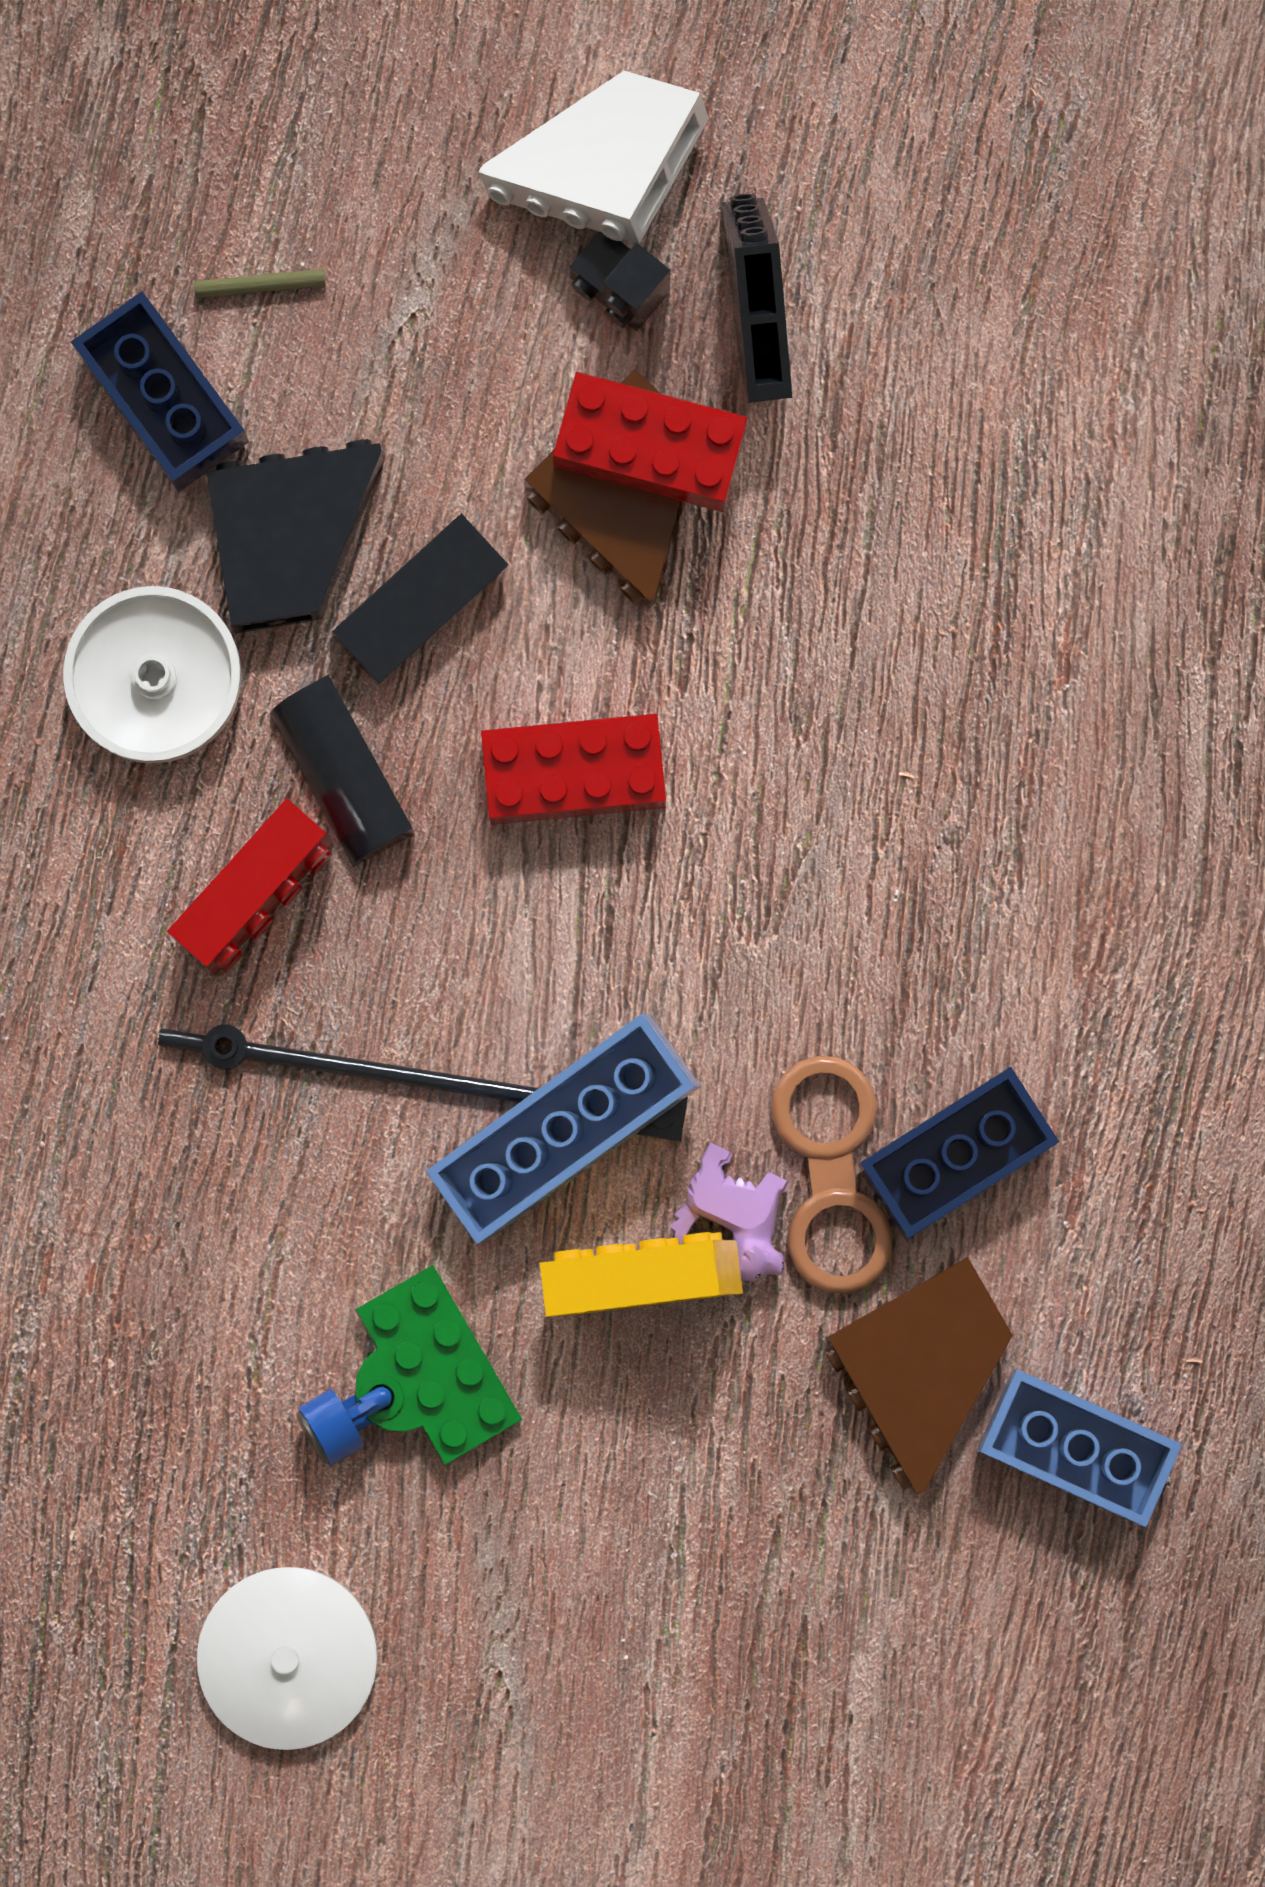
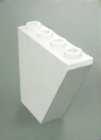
[478,71,709,244]

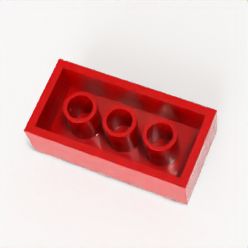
[553,372,748,512]
[481,713,666,825]
[167,798,333,976]

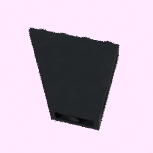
[721,194,793,403]
[206,439,384,634]

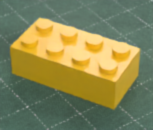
[539,1232,743,1317]

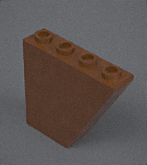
[524,369,681,609]
[823,1257,1013,1495]

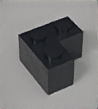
[569,232,671,332]

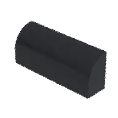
[331,513,509,684]
[270,675,415,867]

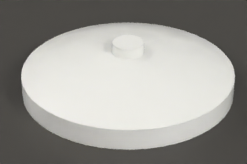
[63,586,242,763]
[197,1567,378,1750]

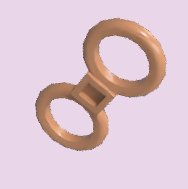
[771,1056,893,1294]

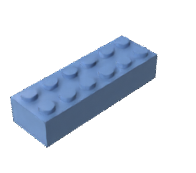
[426,1013,701,1244]

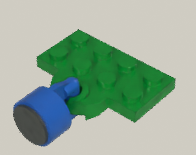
[296,1265,522,1466]

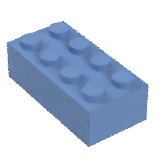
[976,1369,1182,1527]

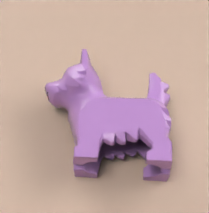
[670,1142,789,1282]

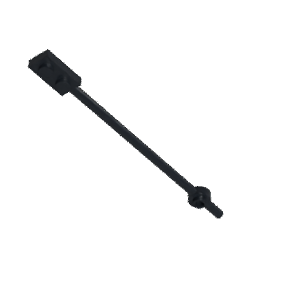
[158,1025,688,1142]

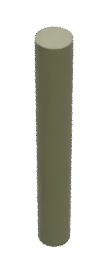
[194,269,326,299]

